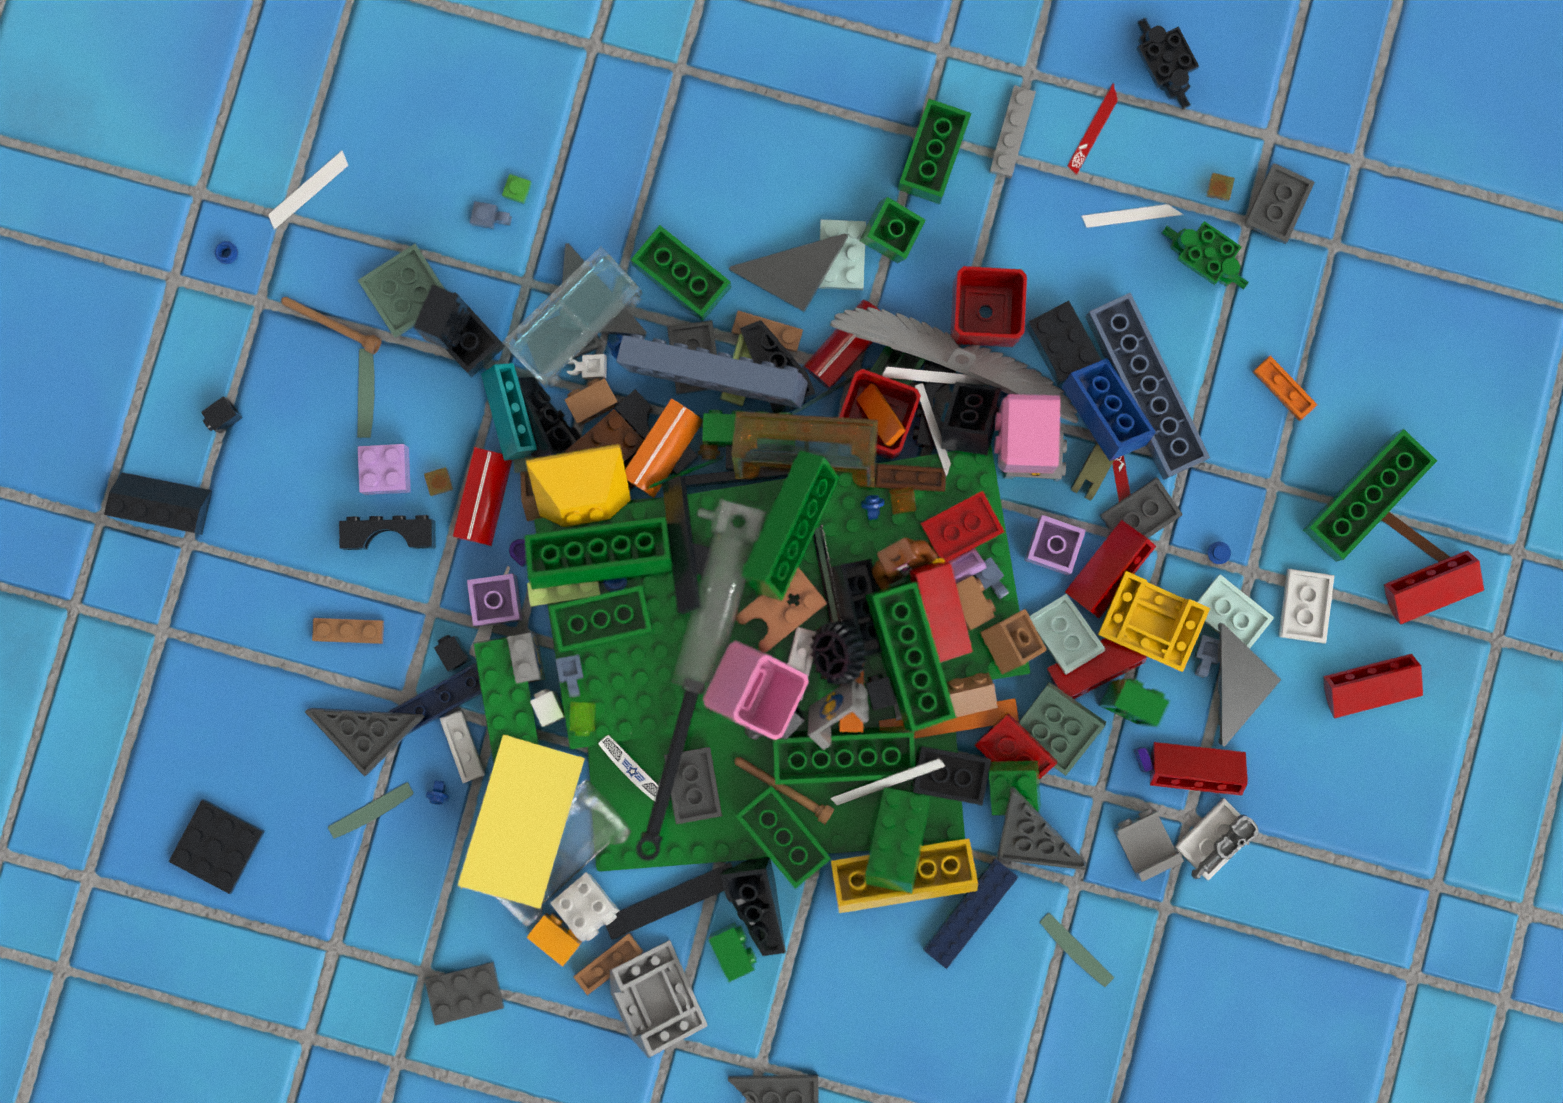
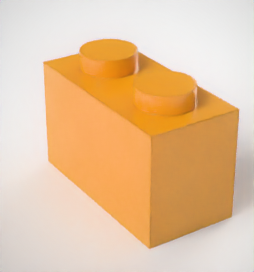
[526,913,582,967]

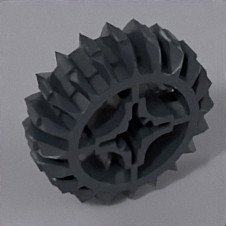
[809,621,867,685]

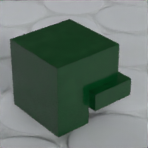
[870,346,926,386]

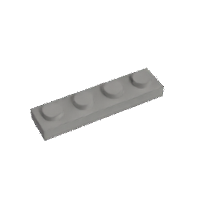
[989,85,1036,179]

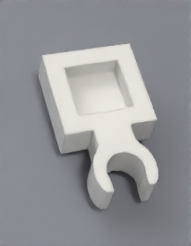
[567,354,607,379]

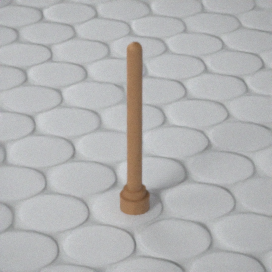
[281,297,382,355]
[734,757,834,825]

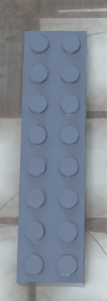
[1085,292,1210,480]
[616,334,808,409]

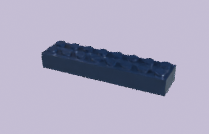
[388,663,482,736]
[923,858,1018,969]

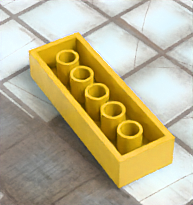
[831,839,978,913]

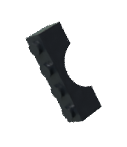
[912,360,956,449]
[615,389,698,475]
[339,515,436,550]

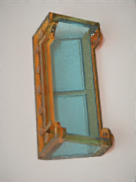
[732,411,878,487]

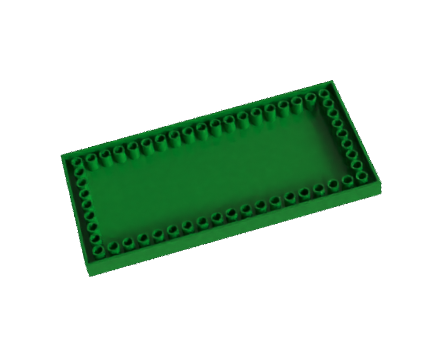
[534,445,1031,750]

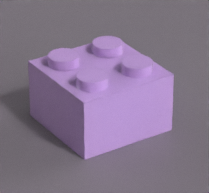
[358,444,411,495]
[1024,515,1086,575]
[467,574,523,627]

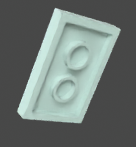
[819,220,866,290]
[1197,574,1274,649]
[1030,594,1105,675]

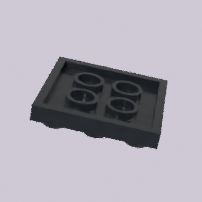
[168,799,265,894]

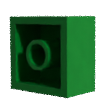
[859,197,926,263]
[989,761,1041,815]
[708,922,757,983]

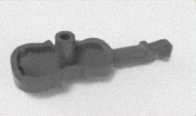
[1191,815,1259,879]

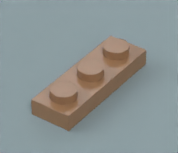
[731,311,803,353]
[312,618,384,644]
[573,932,643,995]

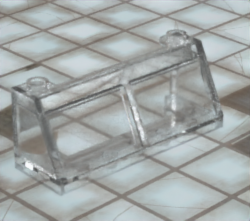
[494,779,631,927]

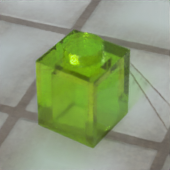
[570,702,596,736]

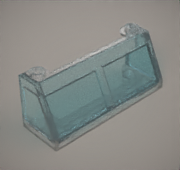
[502,247,643,389]

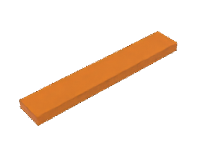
[878,698,1019,739]

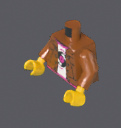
[872,538,945,590]

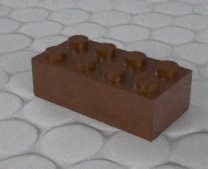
[563,409,644,464]

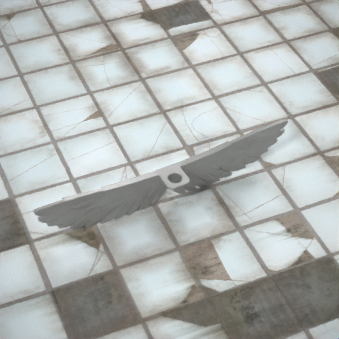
[830,307,1079,423]

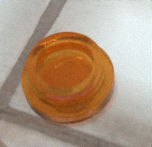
[697,445,720,460]

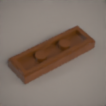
[875,464,947,492]

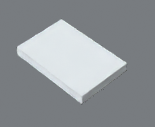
[1279,569,1335,644]
[1174,798,1242,880]

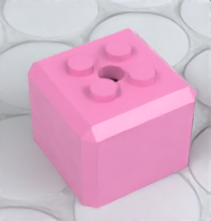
[994,394,1060,474]
[703,641,808,740]

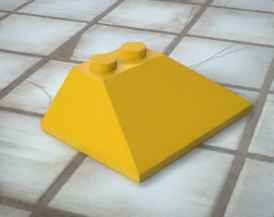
[526,444,631,527]
[1098,571,1210,672]

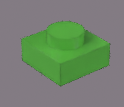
[502,174,532,204]

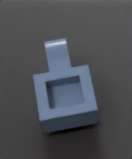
[470,201,512,229]
[974,557,1009,600]
[1195,635,1219,678]
[555,655,584,698]

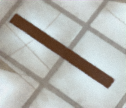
[1382,512,1450,562]

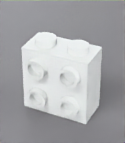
[550,873,620,941]

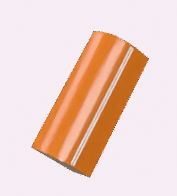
[625,398,703,498]

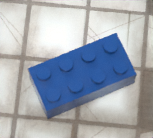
[1062,358,1156,461]

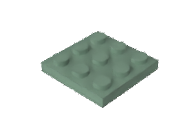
[358,244,445,338]
[1018,682,1107,776]

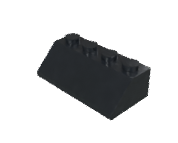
[104,472,212,535]
[821,559,882,657]

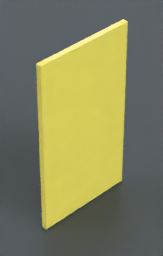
[457,735,585,908]

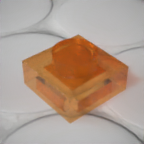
[1206,173,1235,202]
[424,467,454,496]
[890,486,916,514]

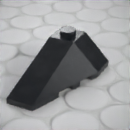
[740,320,816,416]
[518,377,581,459]
[721,857,786,956]

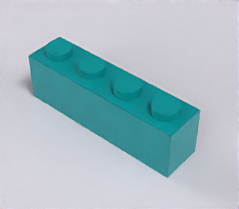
[481,363,537,461]

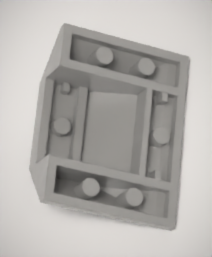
[610,940,708,1058]

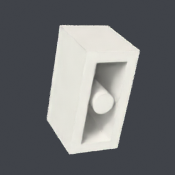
[530,689,565,727]

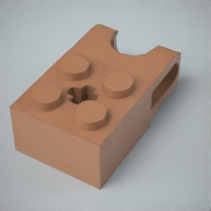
[735,568,827,653]

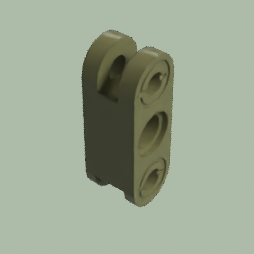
[1070,441,1115,501]

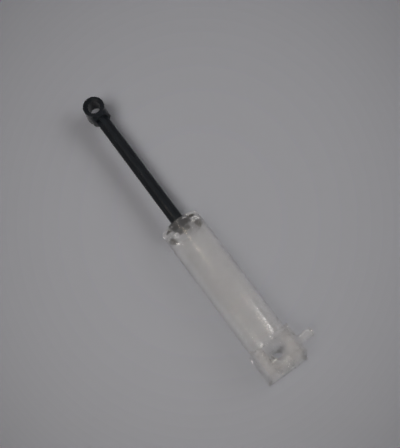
[636,499,766,861]

